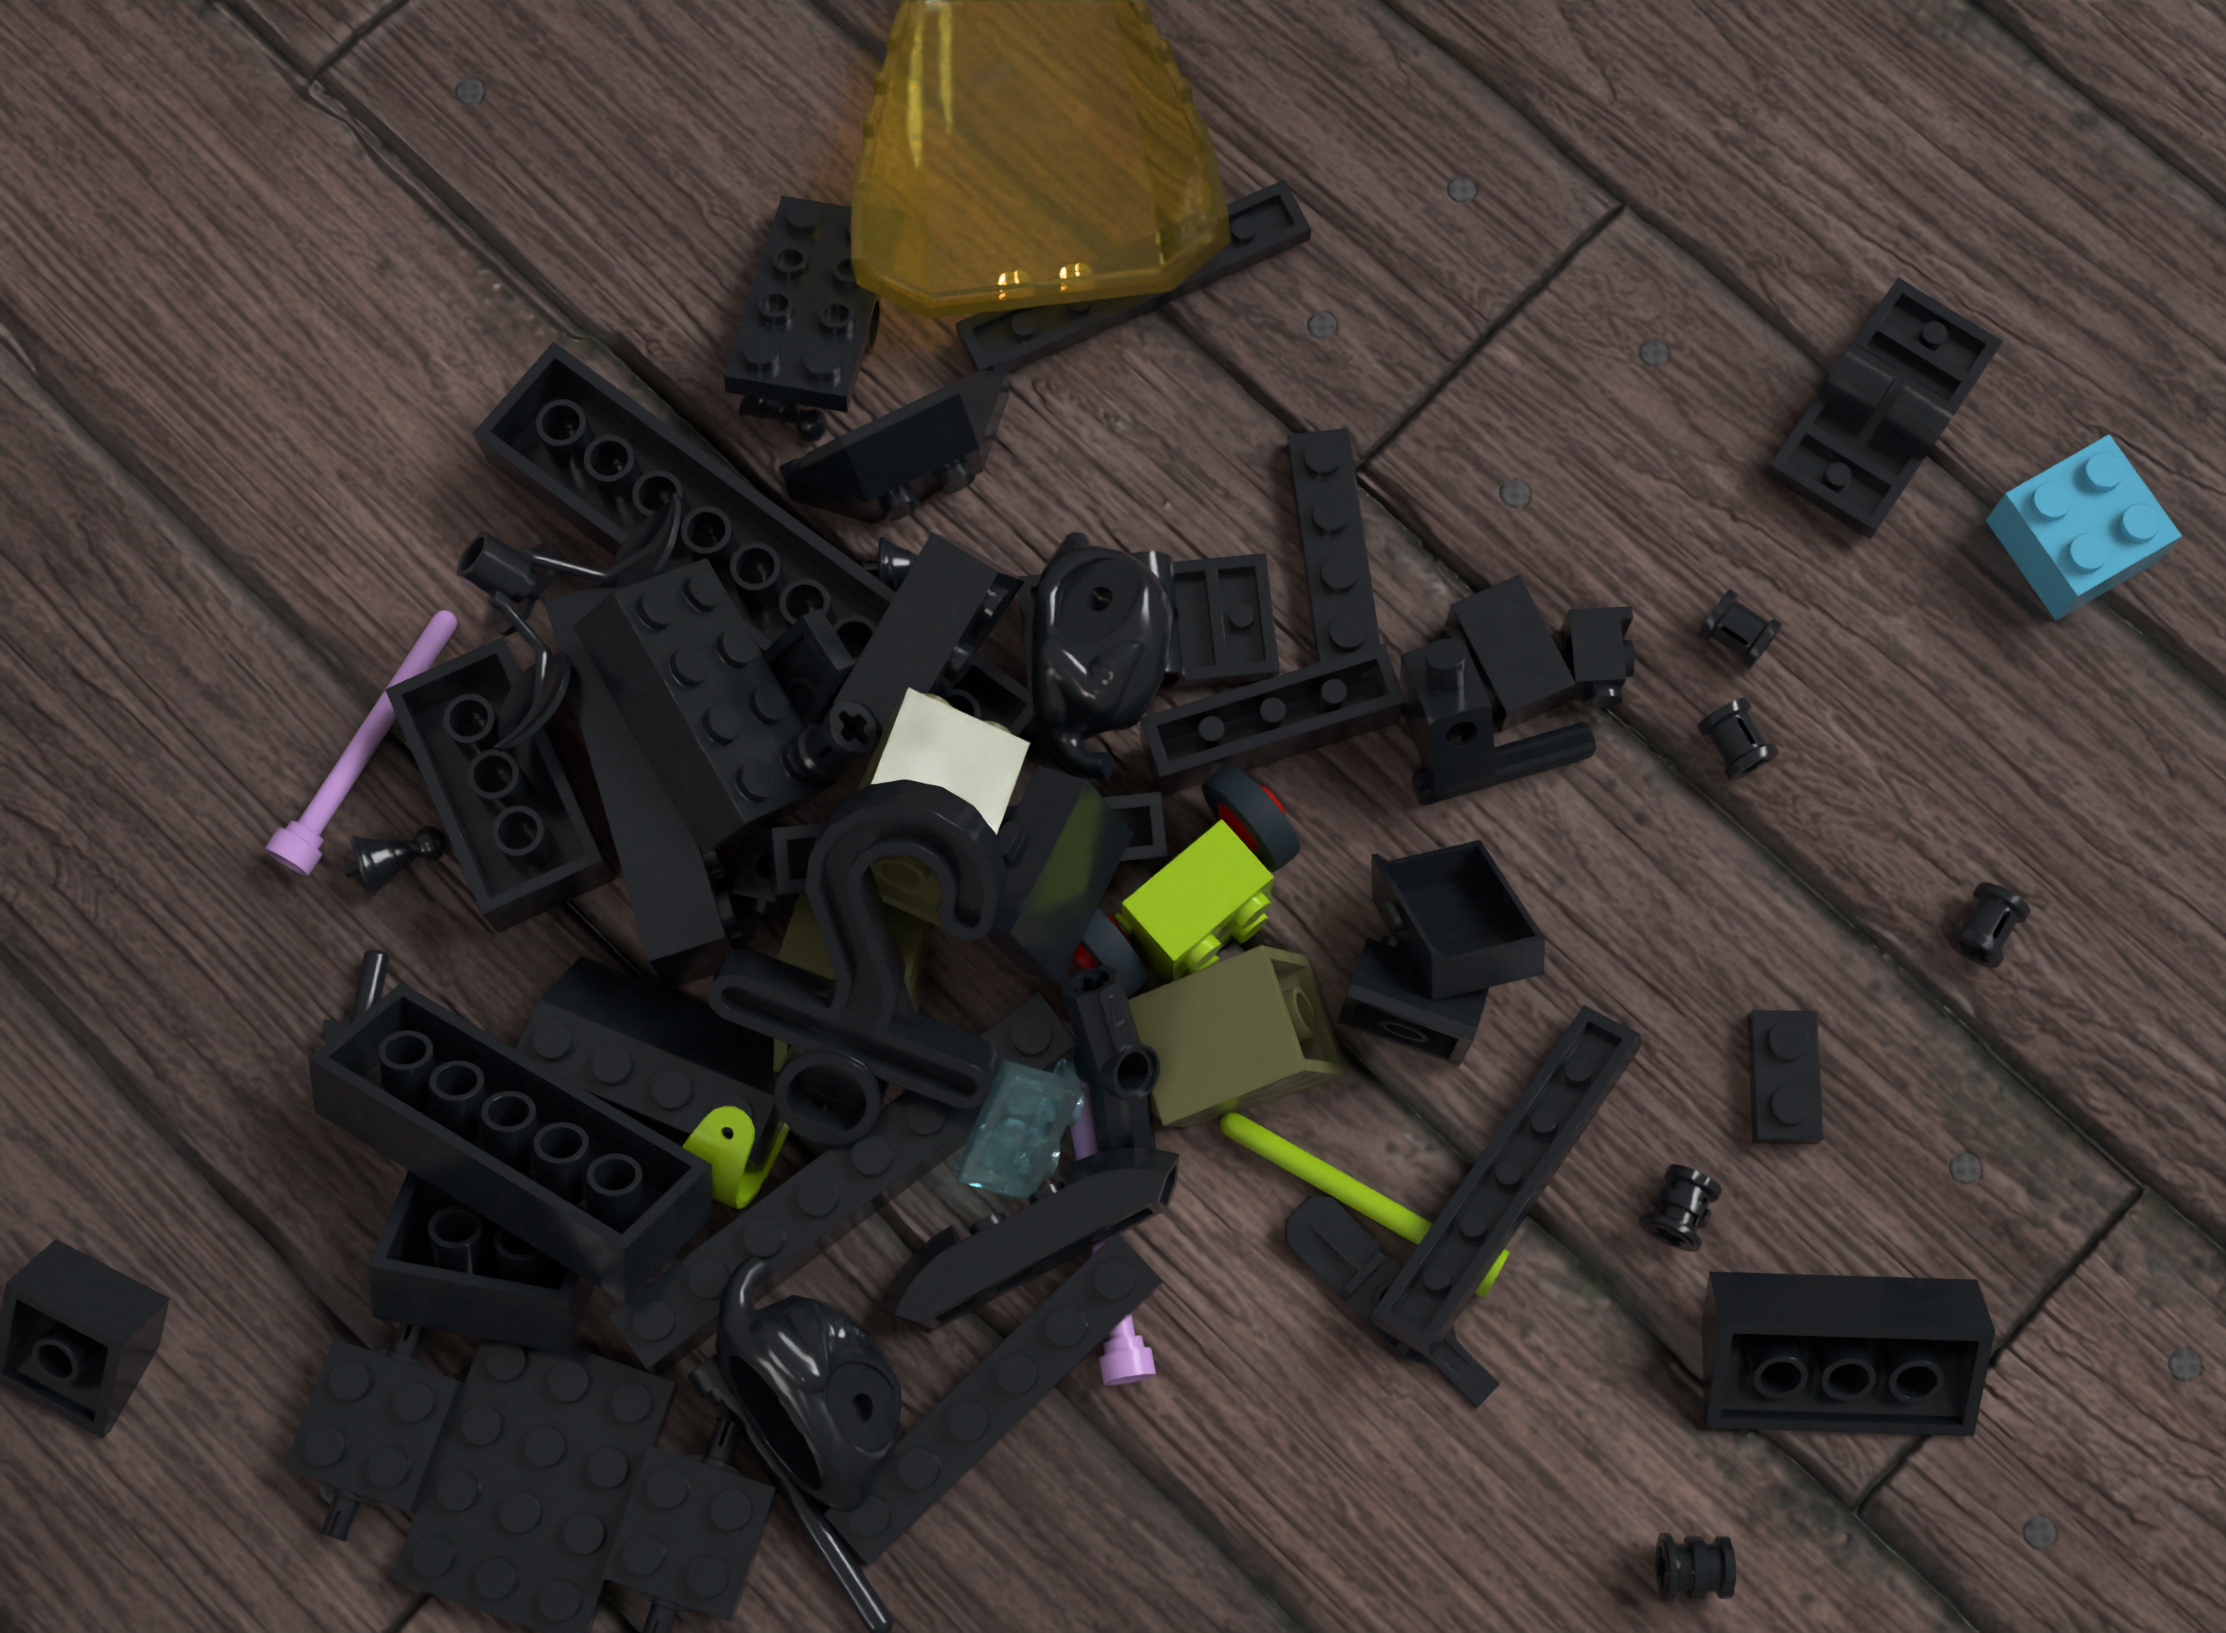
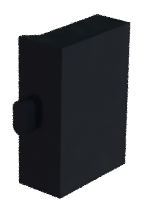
[986,766,1133,984]
[1371,840,1545,1001]

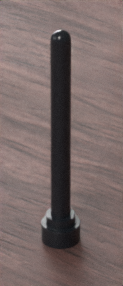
[687,1354,893,1633]

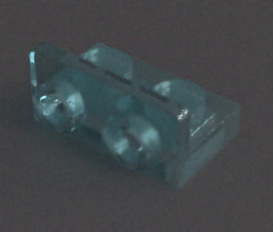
[955,1058,1085,1200]

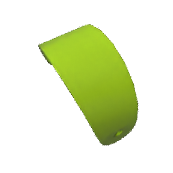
[682,1106,790,1209]

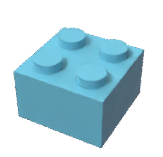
[1985,434,2182,621]

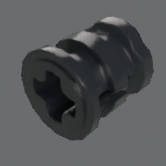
[1638,1164,1722,1252]
[1655,1533,1736,1602]

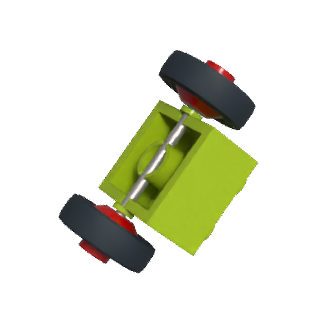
[1071,764,1301,998]

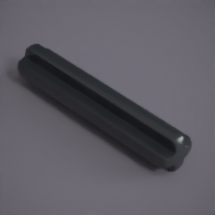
[1411,722,1596,806]

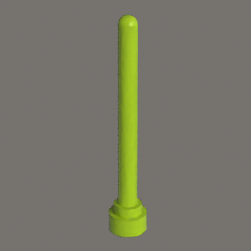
[1220,1112,1510,1299]

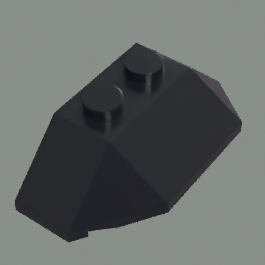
[779,361,1010,525]

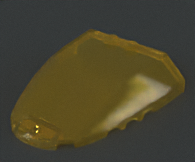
[851,0,1230,319]

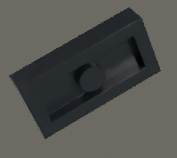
[1747,1010,1823,1144]

